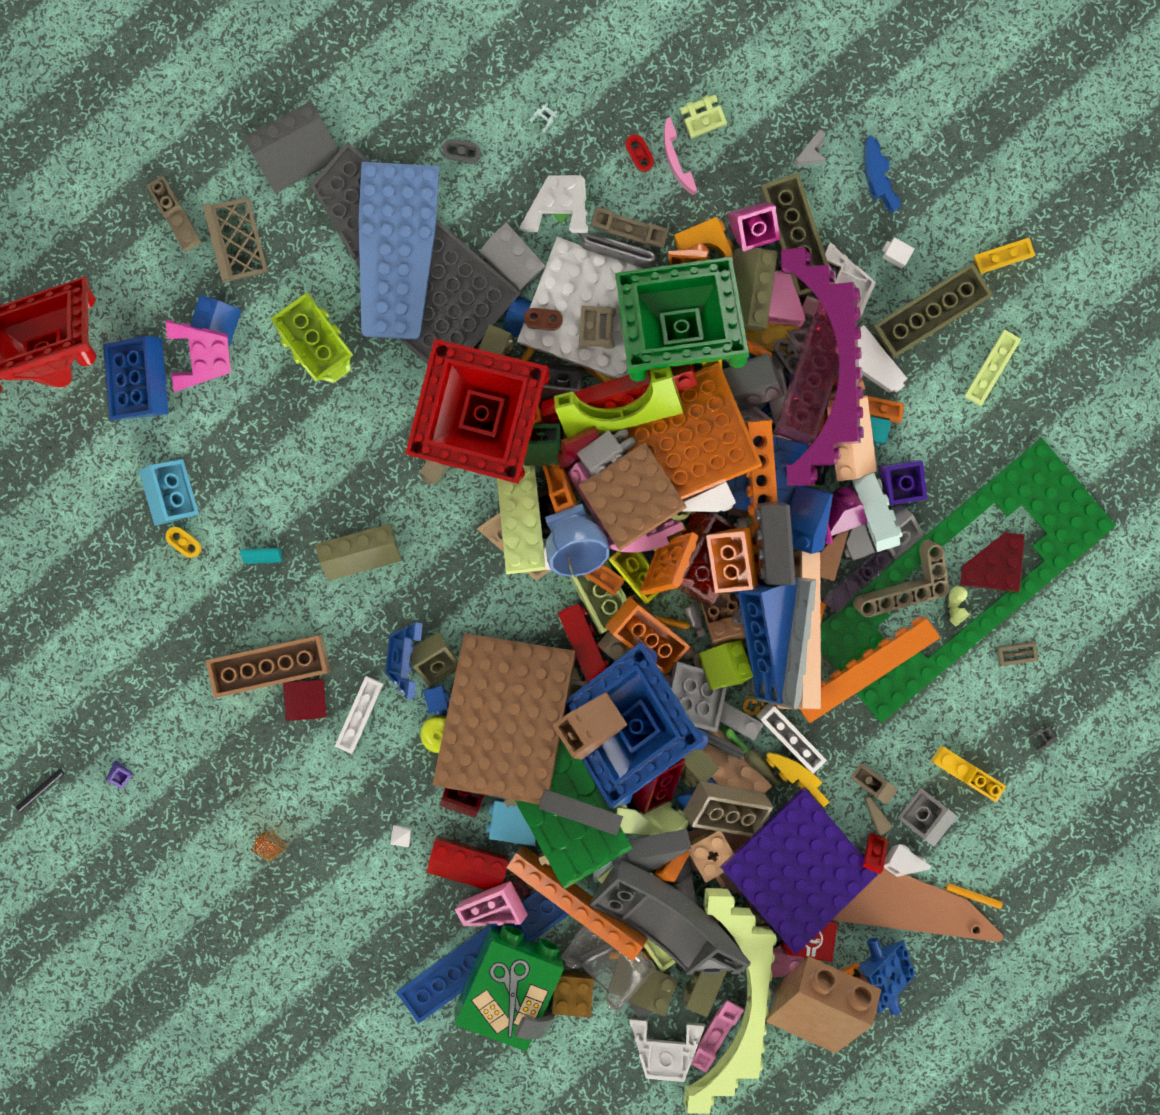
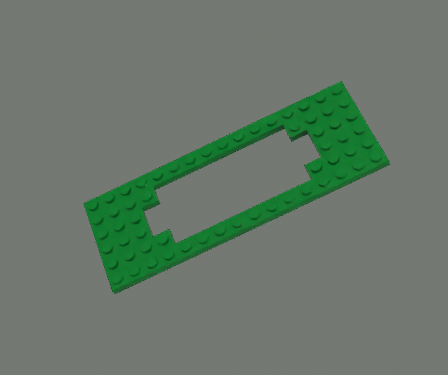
[820,438,1116,723]

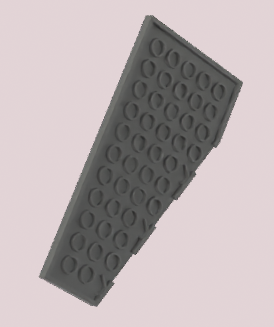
[310,142,521,365]

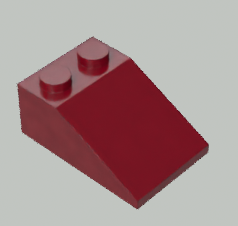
[631,758,686,814]
[439,788,484,818]

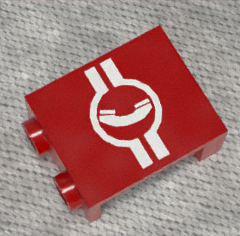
[781,921,838,962]

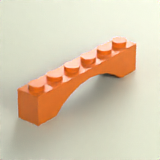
[534,406,578,513]

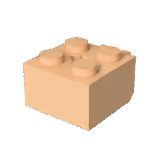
[689,830,734,888]

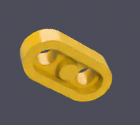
[165,527,202,558]

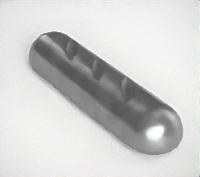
[581,233,656,268]

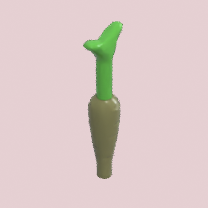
[719,726,781,787]

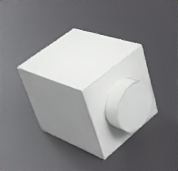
[882,237,915,269]

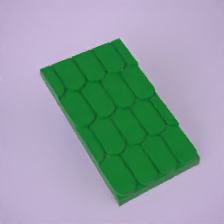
[514,739,633,889]

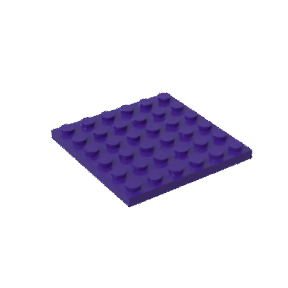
[720,788,878,955]

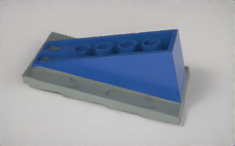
[737,577,816,709]

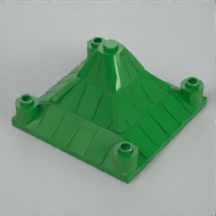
[615,257,749,381]

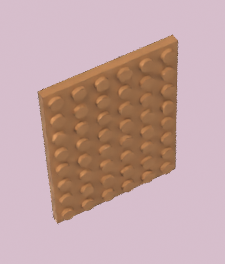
[432,634,576,804]

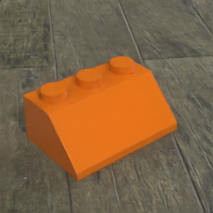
[706,527,759,593]

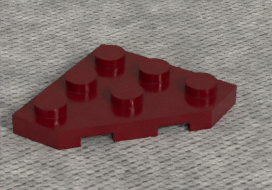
[960,532,1025,592]

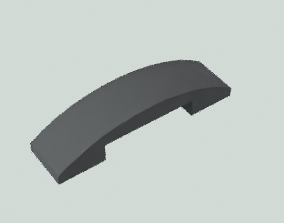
[514,1008,555,1039]

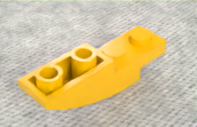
[931,745,1006,802]
[765,751,830,807]

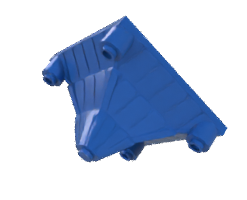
[564,642,708,809]

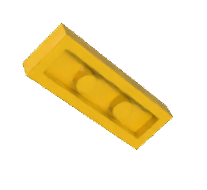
[973,237,1035,274]

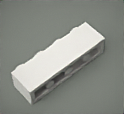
[756,703,827,774]

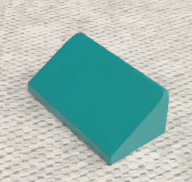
[240,548,282,564]

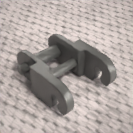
[1028,724,1058,751]

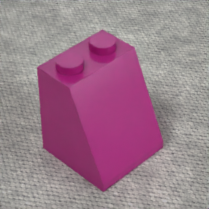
[727,202,780,251]

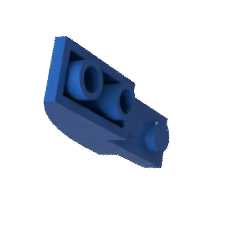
[864,135,901,214]

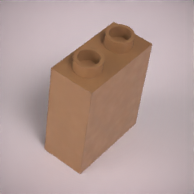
[765,956,881,1054]

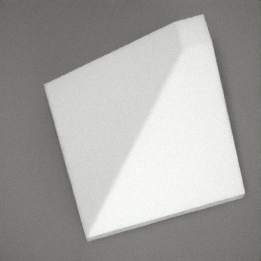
[390,825,412,847]

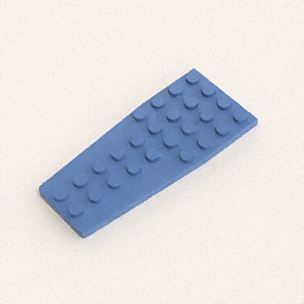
[359,162,440,340]

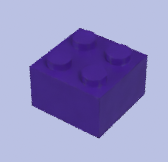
[878,460,928,505]

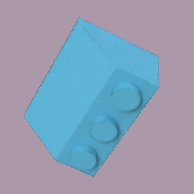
[139,459,199,526]

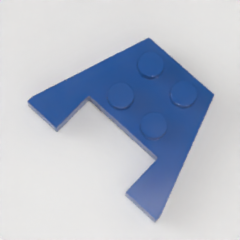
[385,622,423,699]

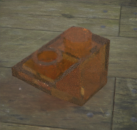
[250,829,288,862]

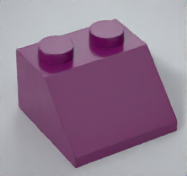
[828,486,867,536]

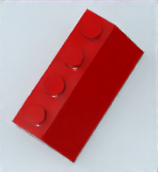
[426,836,510,890]

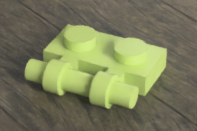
[679,94,727,139]

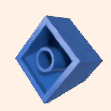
[190,294,242,346]

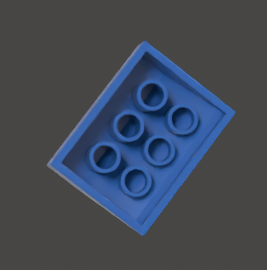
[103,336,169,420]

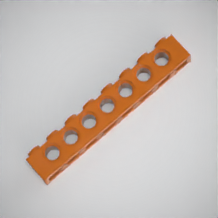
[744,419,778,579]

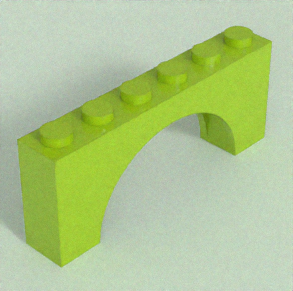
[554,367,683,438]

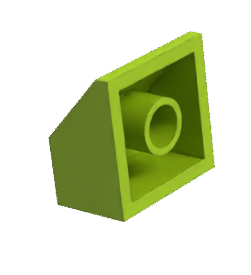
[698,640,753,690]

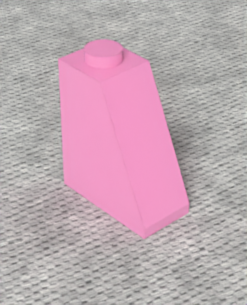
[768,270,805,327]

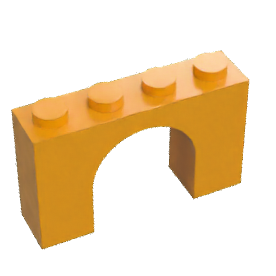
[673,217,733,260]

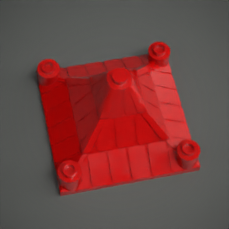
[0,276,97,394]
[405,339,550,484]

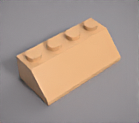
[827,396,877,481]

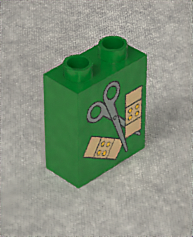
[454,925,564,1052]

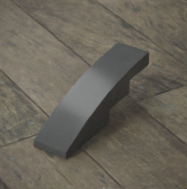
[538,789,623,836]

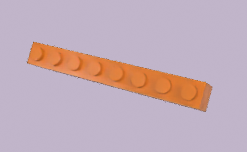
[800,615,940,723]
[506,845,648,962]

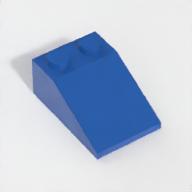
[789,486,833,554]

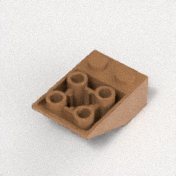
[697,586,746,648]
[553,693,628,760]

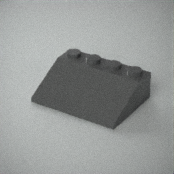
[243,101,339,194]

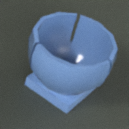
[545,504,609,577]

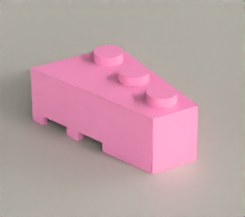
[455,881,528,926]

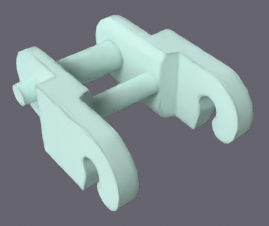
[530,103,557,133]

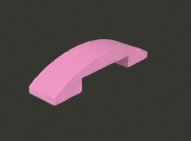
[664,117,697,195]
[691,1000,744,1073]

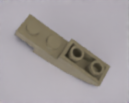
[146,176,202,252]

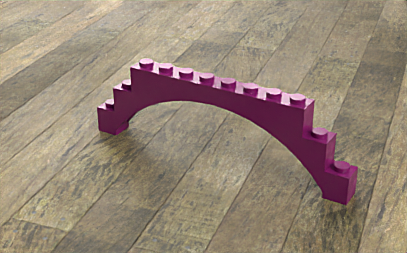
[781,247,864,487]

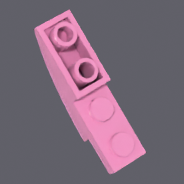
[608,518,684,552]

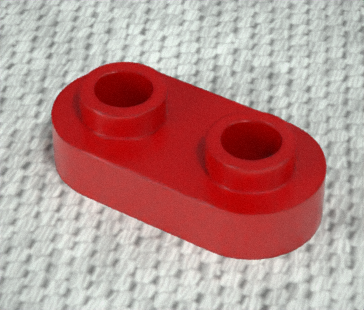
[625,134,654,172]

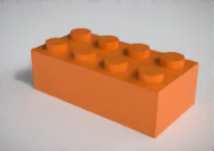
[605,597,690,676]

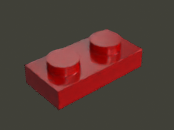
[862,833,888,874]

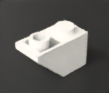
[884,844,931,877]

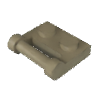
[579,306,616,349]

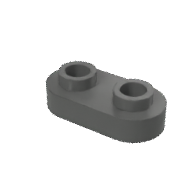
[442,139,481,164]

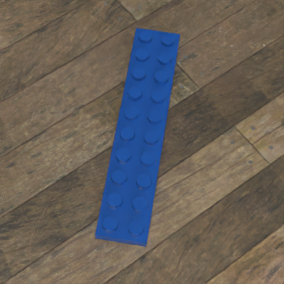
[396,890,569,1024]

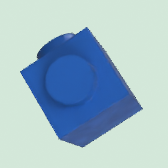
[423,685,451,715]

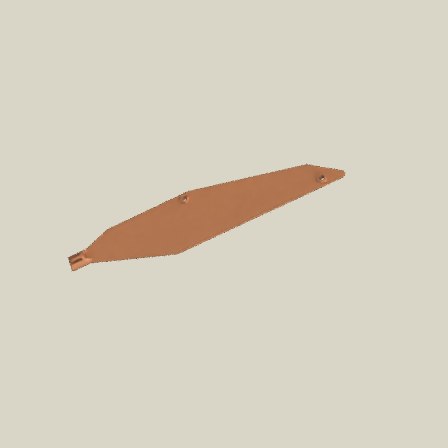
[646,828,1003,942]

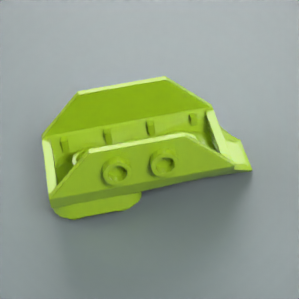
[270,292,353,383]

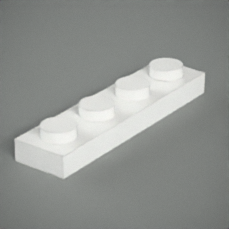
[335,676,384,754]

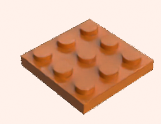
[639,532,698,595]

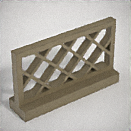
[203,197,268,284]

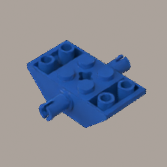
[858,938,915,1015]

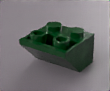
[524,424,563,466]

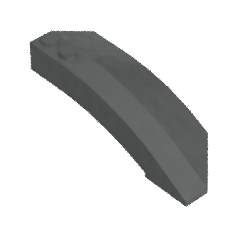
[589,859,751,975]

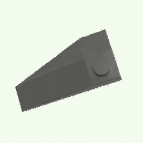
[612,829,691,873]

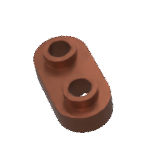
[524,308,563,331]

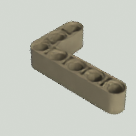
[853,540,949,617]

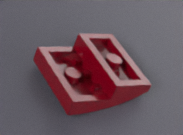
[558,426,599,470]
[283,679,327,721]

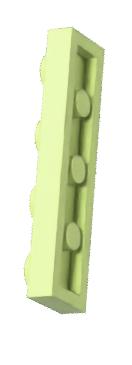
[964,330,1021,406]

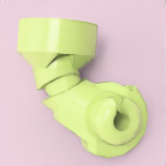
[947,586,970,627]

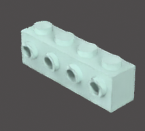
[852,473,902,552]

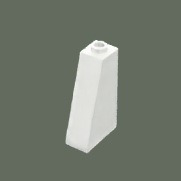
[831,325,907,393]

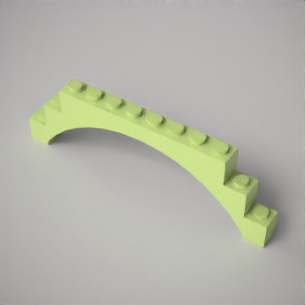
[684,888,777,1114]

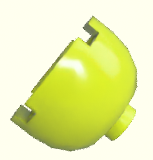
[420,715,447,753]

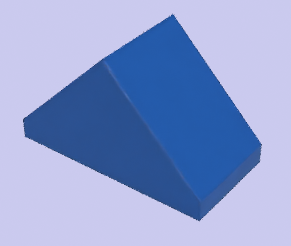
[502,297,532,337]

